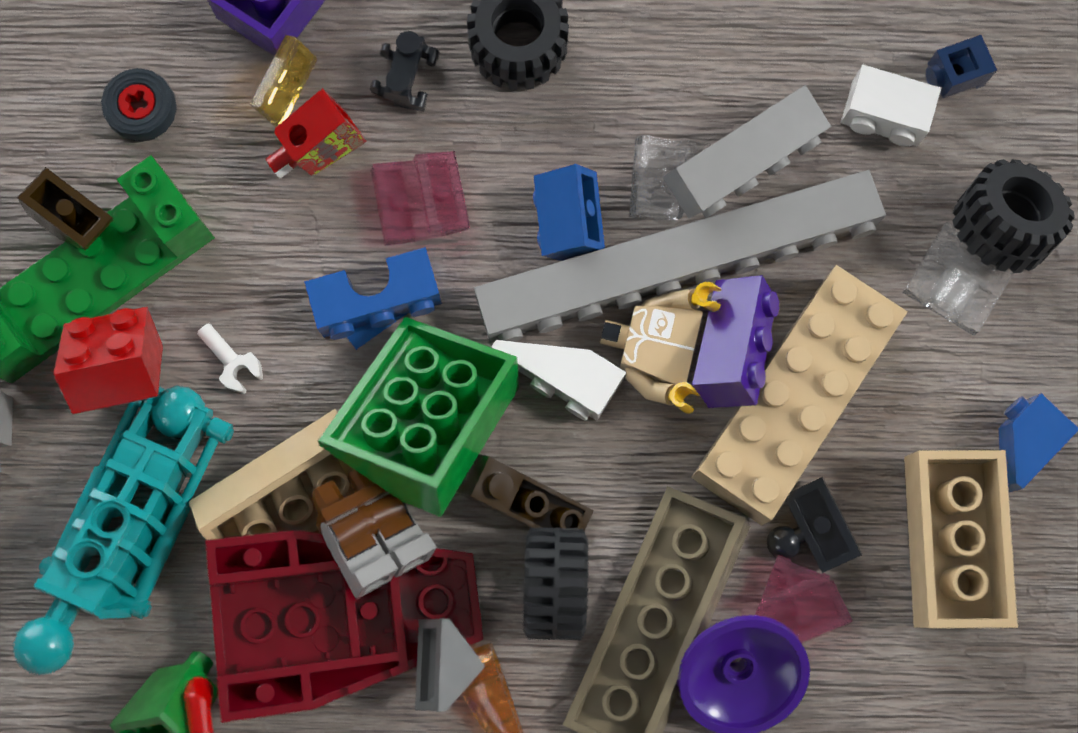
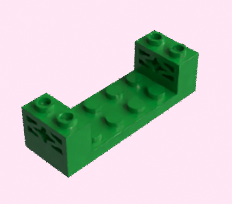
[0,155,215,384]

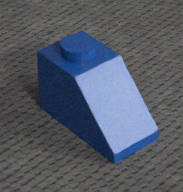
[998,393,1078,493]

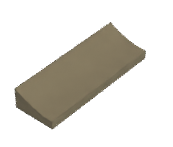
[563,486,751,733]

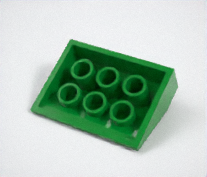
[318,317,519,517]

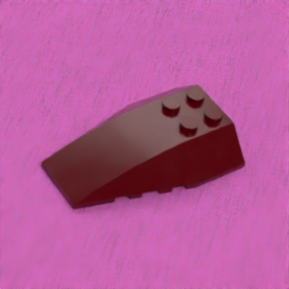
[205,530,484,723]

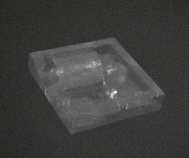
[902,222,1014,336]

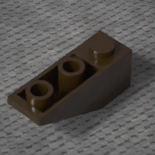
[456,454,594,531]

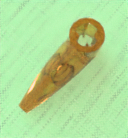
[461,643,524,733]

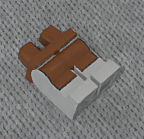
[311,469,437,600]

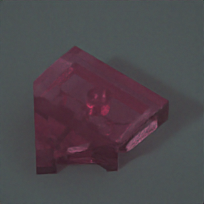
[755,555,853,644]

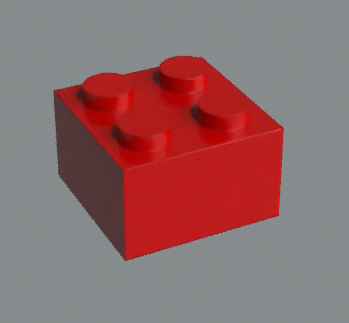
[53,306,163,414]

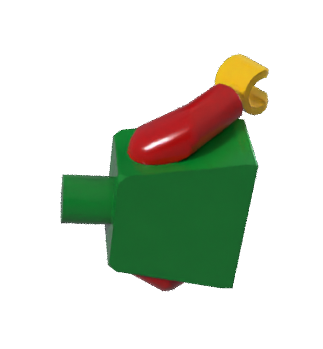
[109,651,218,733]

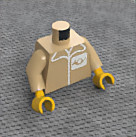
[600,282,722,414]

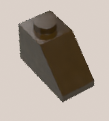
[17,167,113,251]

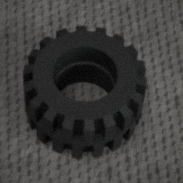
[467,0,569,90]
[953,159,1075,273]
[523,527,588,641]

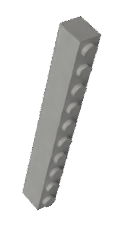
[474,170,886,343]

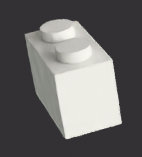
[841,65,941,146]

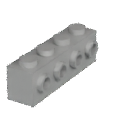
[663,85,831,218]

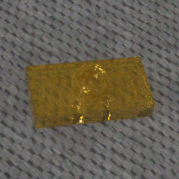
[250,35,317,126]

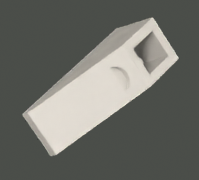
[491,340,626,421]

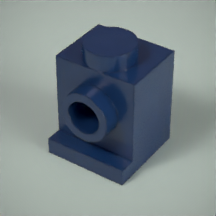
[925,35,997,98]

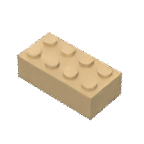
[904,450,1018,628]

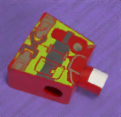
[265,88,367,178]

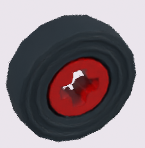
[101,68,177,142]

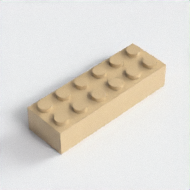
[691,265,908,526]

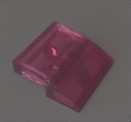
[371,151,470,246]

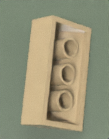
[189,409,355,540]

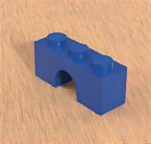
[304,247,442,340]

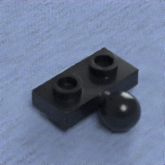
[767,477,862,573]

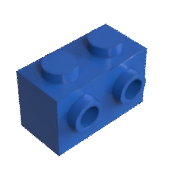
[533,164,605,261]

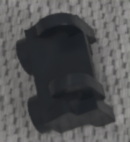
[370,31,440,112]

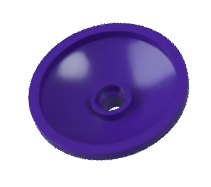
[678,615,810,733]

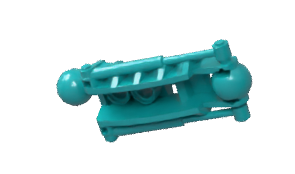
[13,385,234,675]

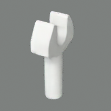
[197,323,263,394]

